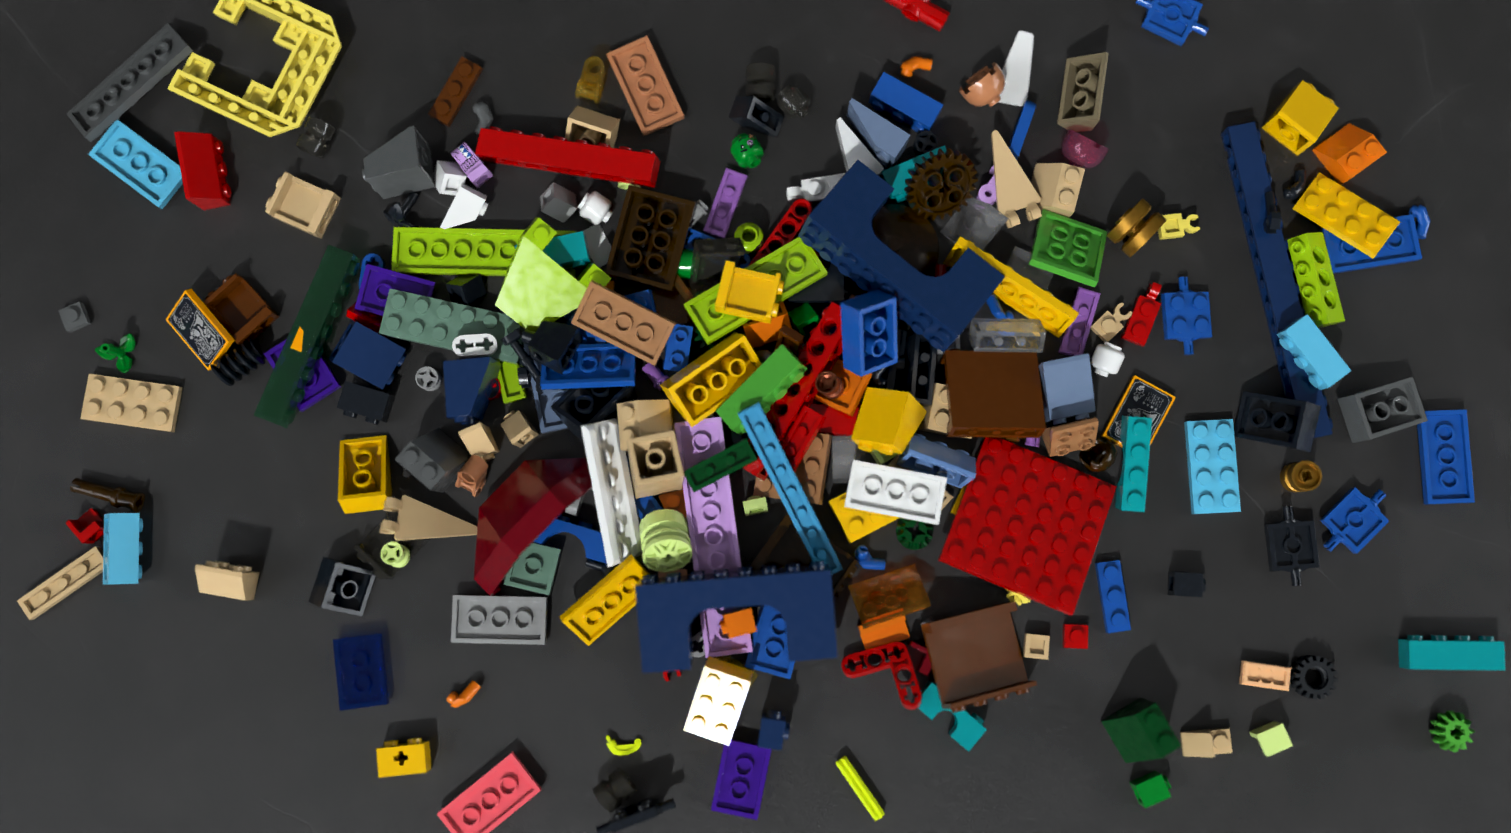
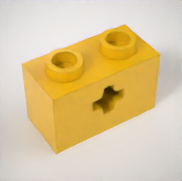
[376,737,432,778]

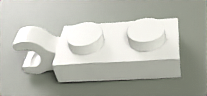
[786,173,846,203]

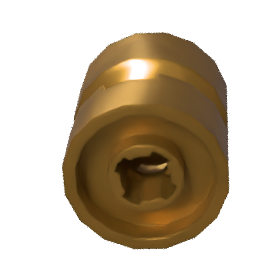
[1280,460,1322,493]

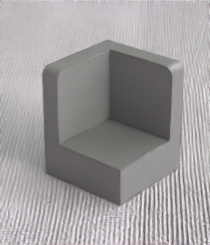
[540,182,577,222]

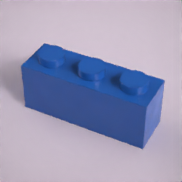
[869,72,943,133]

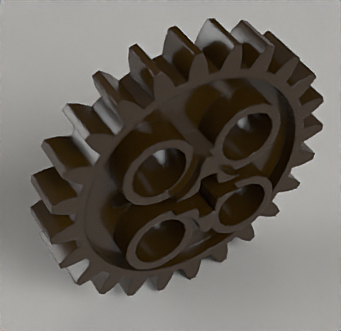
[904,148,978,220]

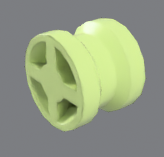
[380,541,411,568]

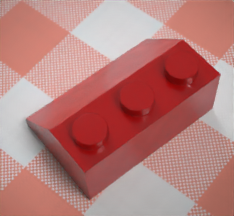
[174,131,232,210]

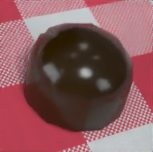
[1079,438,1118,472]

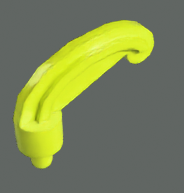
[606,735,641,756]

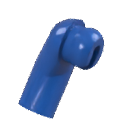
[986,294,1014,325]

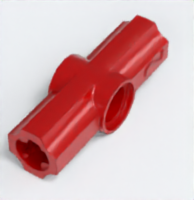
[884,0,950,32]

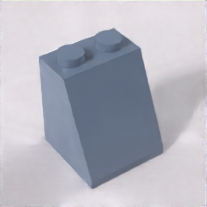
[1038,353,1096,425]

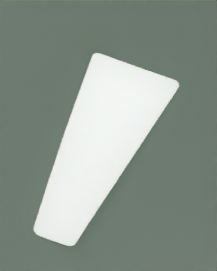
[999,31,1034,106]

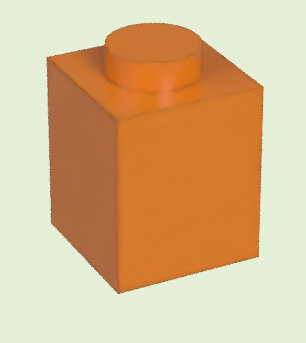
[720,607,757,639]

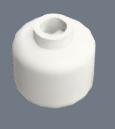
[578,191,613,225]
[1090,341,1125,377]

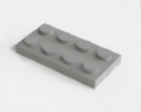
[451,595,548,645]

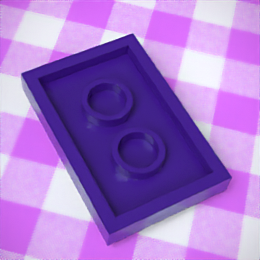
[355,264,436,316]
[264,329,342,412]
[711,739,771,820]

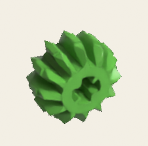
[1429,710,1475,752]

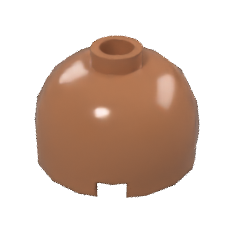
[959,62,1005,107]

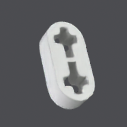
[452,333,498,358]

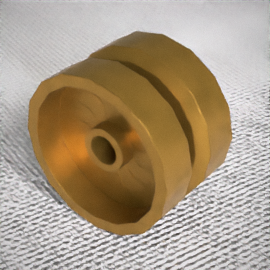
[1106,198,1167,257]

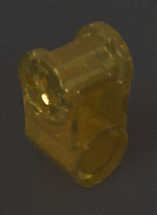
[575,56,607,104]

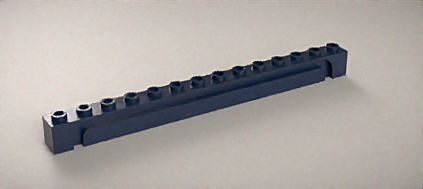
[1221,122,1333,438]

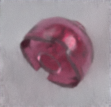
[1061,129,1109,169]

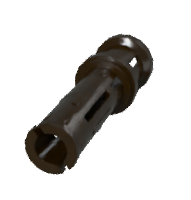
[70,478,145,513]

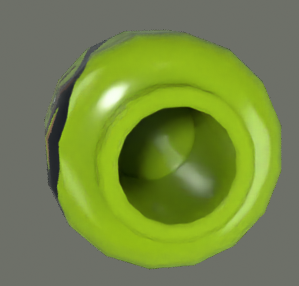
[734,222,764,255]

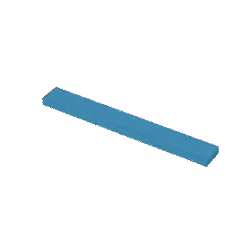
[737,402,843,575]

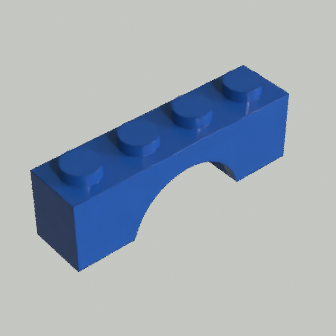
[534,515,607,564]

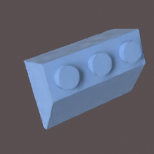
[896,433,976,489]

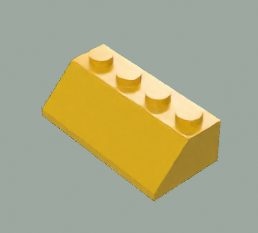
[660,332,762,427]

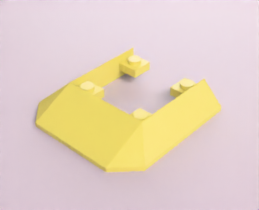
[167,0,342,137]

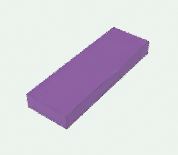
[703,168,748,240]
[1058,287,1101,357]

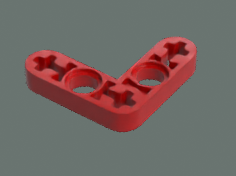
[841,642,922,710]

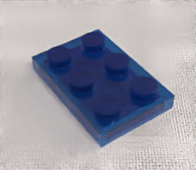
[333,633,389,711]

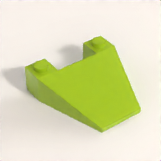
[495,217,612,332]

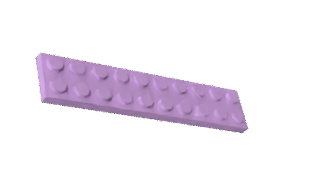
[674,417,753,658]

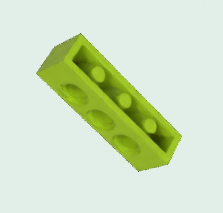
[1287,232,1345,328]

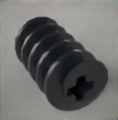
[210,338,266,386]

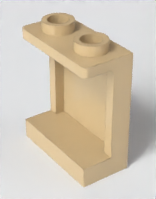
[265,171,341,239]

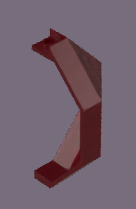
[474,458,593,596]

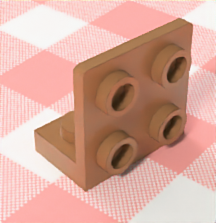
[1041,418,1099,457]

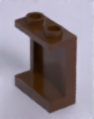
[203,273,280,346]

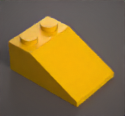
[338,435,392,514]

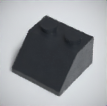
[308,556,377,617]

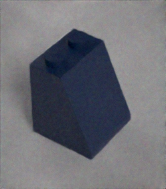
[328,319,406,390]
[443,357,502,425]

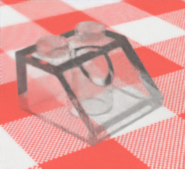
[940,198,1008,251]

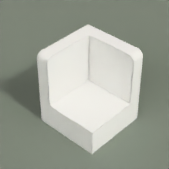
[434,160,467,196]

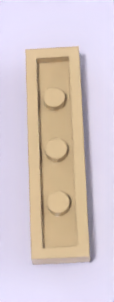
[17,546,103,620]

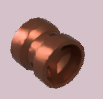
[815,371,845,399]

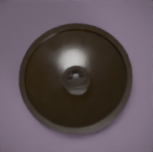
[872,204,939,276]

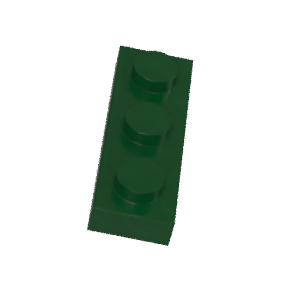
[683,439,757,492]

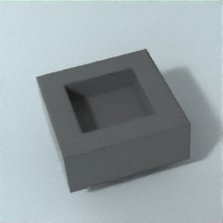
[58,302,92,333]

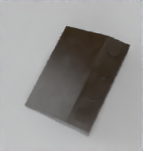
[605,185,696,291]

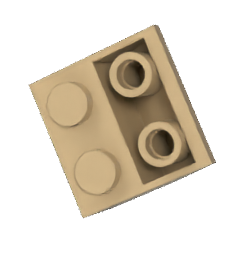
[919,383,972,439]
[195,561,260,601]

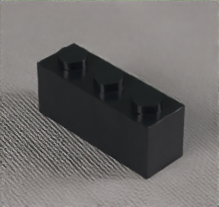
[901,333,937,407]

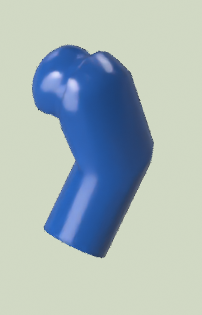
[1409,204,1431,239]
[854,545,885,570]

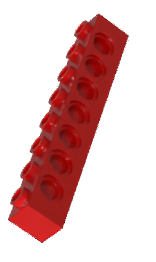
[742,302,843,481]

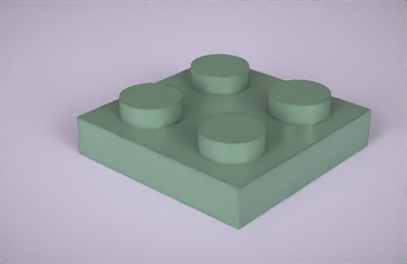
[504,543,562,595]

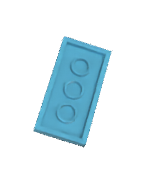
[88,120,183,209]
[1184,419,1241,514]

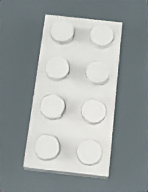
[844,460,947,525]

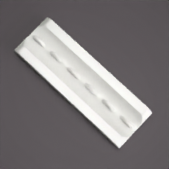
[581,418,642,567]

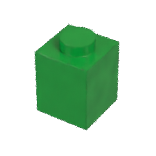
[1129,771,1171,808]

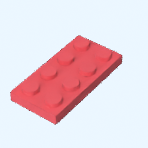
[437,752,542,833]

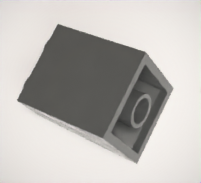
[362,126,436,199]
[395,428,471,493]

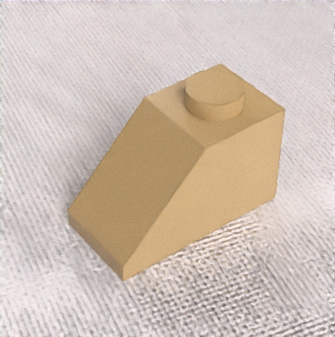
[500,410,539,448]
[458,422,499,462]

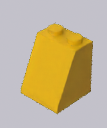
[1262,80,1339,156]
[851,387,927,455]

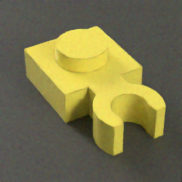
[1158,213,1200,240]

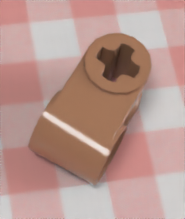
[455,455,488,497]

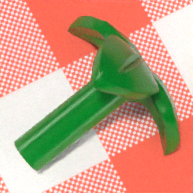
[95,333,135,373]

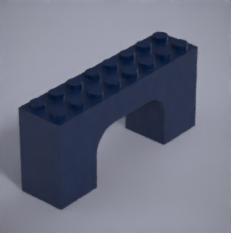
[798,160,1005,352]
[635,561,838,673]

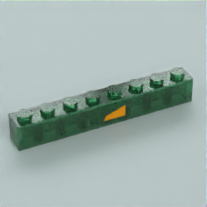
[254,245,360,429]

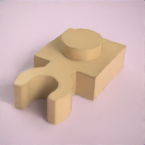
[1090,303,1132,343]

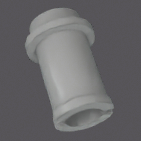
[689,199,709,228]

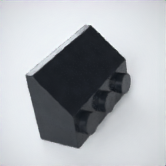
[551,386,637,441]

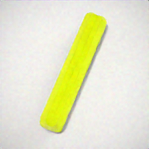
[836,756,885,821]

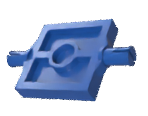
[1135,0,1209,46]
[1161,277,1212,355]
[1320,487,1389,554]

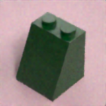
[1101,697,1181,763]

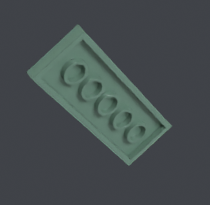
[379,289,525,365]

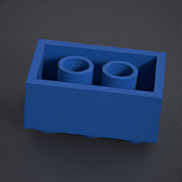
[841,289,898,377]

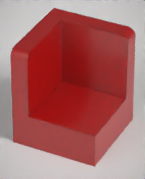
[65,508,104,544]

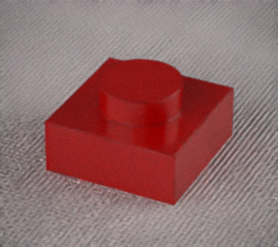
[1062,624,1088,649]

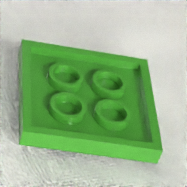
[1028,209,1107,288]

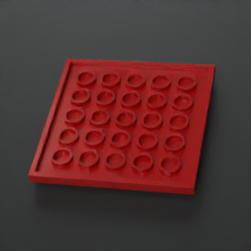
[938,437,1117,616]

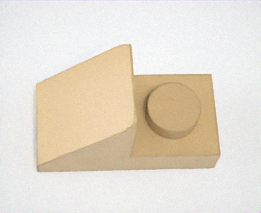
[1180,728,1233,757]

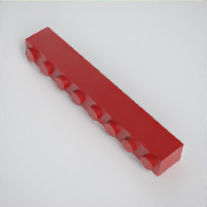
[475,126,661,188]

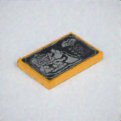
[165,289,235,371]
[1101,375,1176,448]

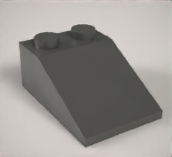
[1338,377,1428,443]

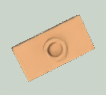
[1239,660,1291,691]

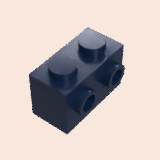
[758,710,790,751]

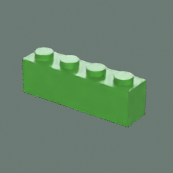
[715,344,807,435]

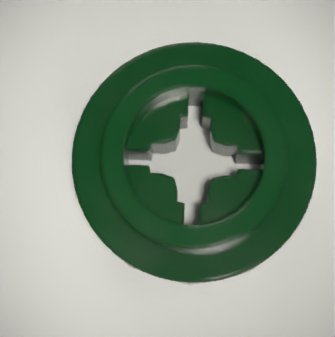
[896,518,933,550]

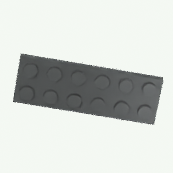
[66,23,193,142]

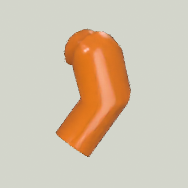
[900,56,933,78]
[446,680,481,708]

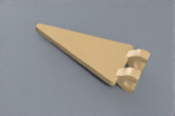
[991,130,1042,228]
[379,495,478,541]

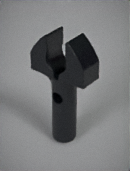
[1263,191,1281,234]
[517,345,531,388]

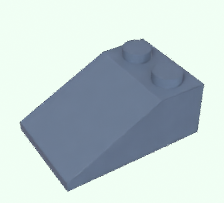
[847,98,910,169]

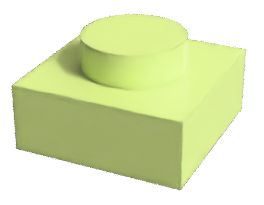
[742,496,768,516]

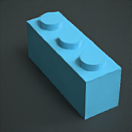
[1277,314,1351,390]
[103,513,143,585]

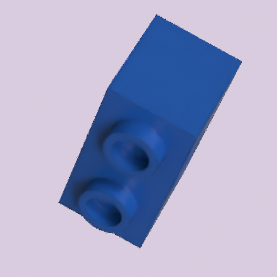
[663,323,693,371]

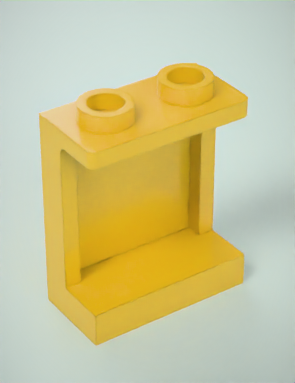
[715,261,785,324]

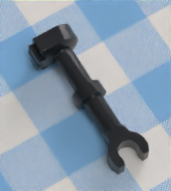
[501,328,543,394]

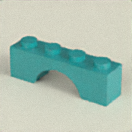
[1115,415,1152,512]

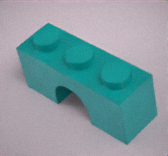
[912,681,987,752]

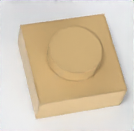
[1023,633,1050,660]

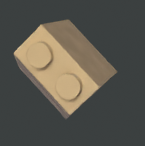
[627,431,684,499]

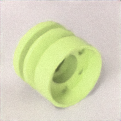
[639,509,692,572]

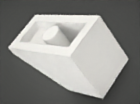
[440,183,488,229]

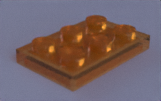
[848,564,931,629]

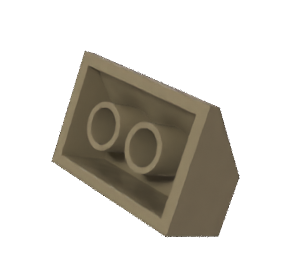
[1057,52,1109,133]

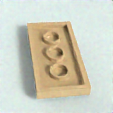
[80,374,183,433]

